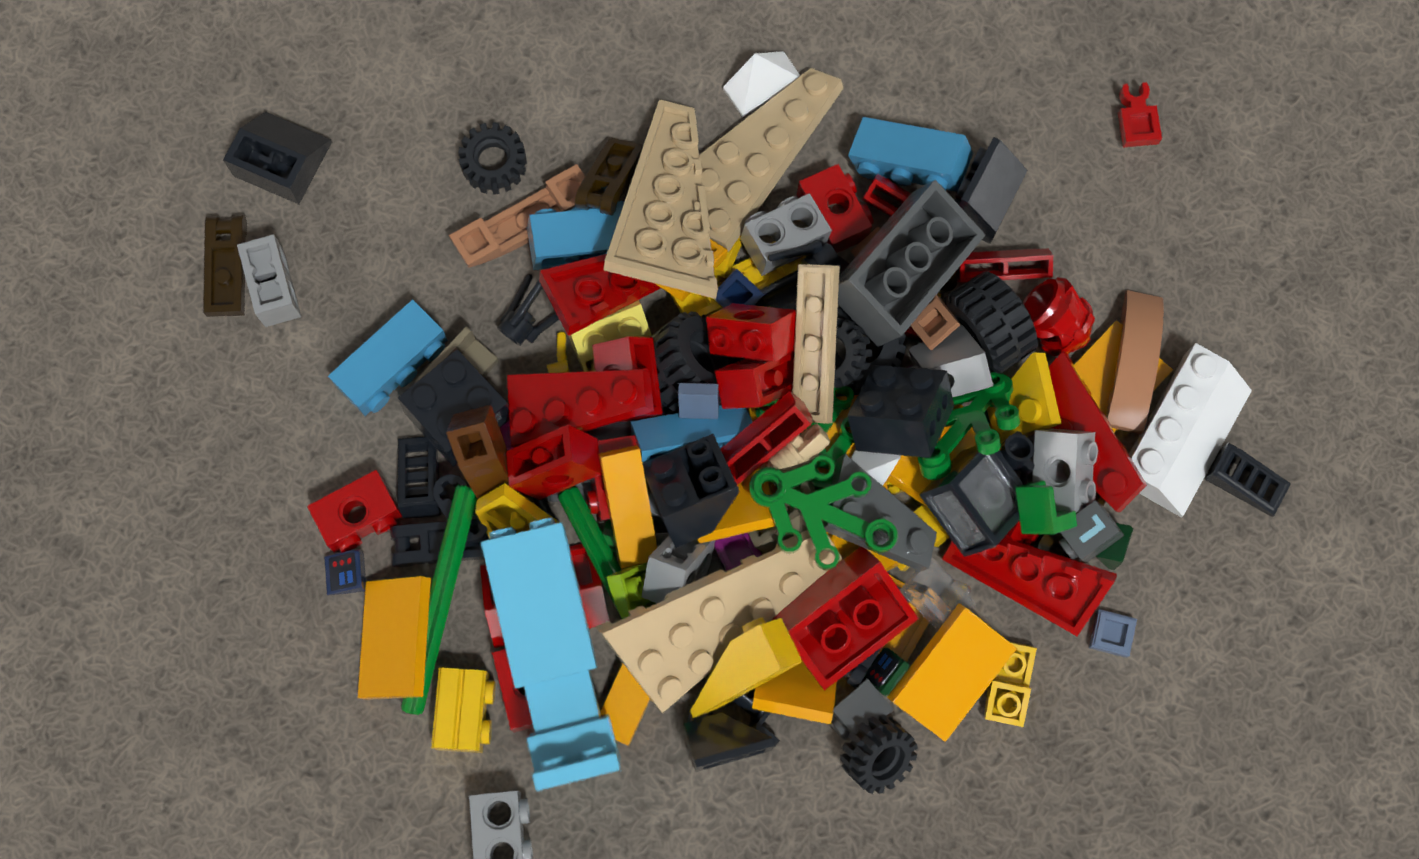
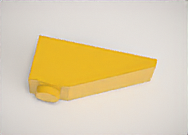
[690,617,803,718]

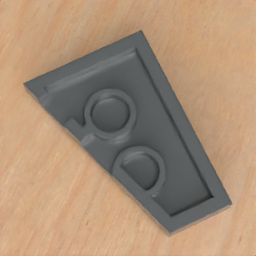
[822,454,937,572]

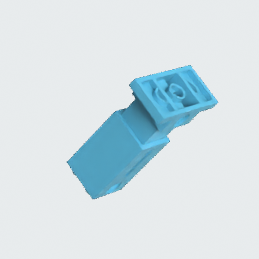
[481,518,621,791]

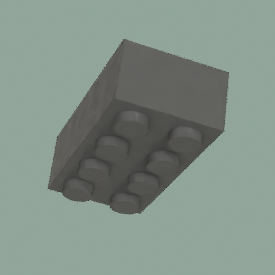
[838,180,985,346]

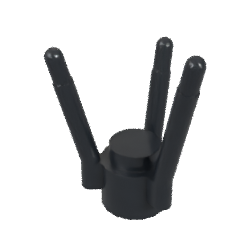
[760,240,841,310]
[497,274,559,346]
[983,431,1035,485]

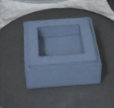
[678,383,719,419]
[1089,609,1137,658]

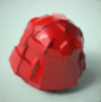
[1022,277,1095,356]

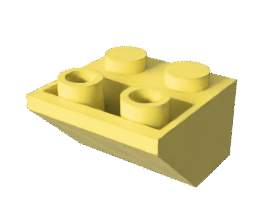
[569,300,652,372]

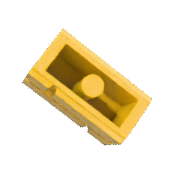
[431,668,496,753]

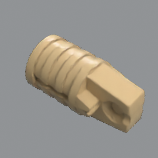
[760,423,830,487]

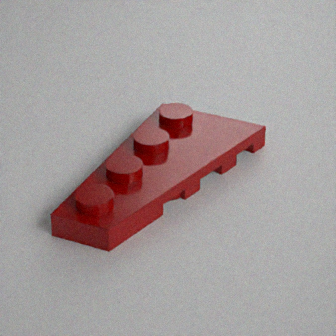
[539,254,661,336]
[1048,351,1147,513]
[507,369,654,448]
[942,538,1117,637]

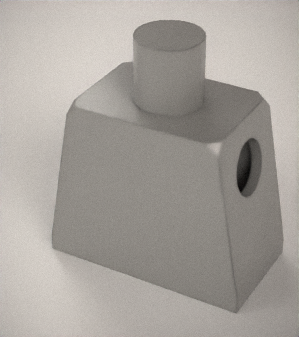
[909,325,993,397]

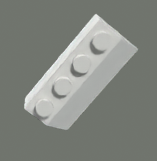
[1129,343,1252,517]

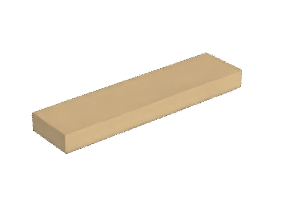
[792,264,840,424]

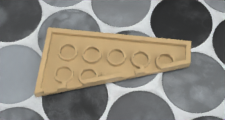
[699,68,843,252]
[604,99,718,299]
[596,530,842,713]

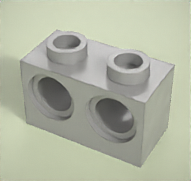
[740,193,832,276]
[237,234,302,327]
[642,535,715,604]
[469,791,533,859]

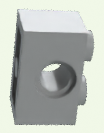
[1032,428,1098,512]

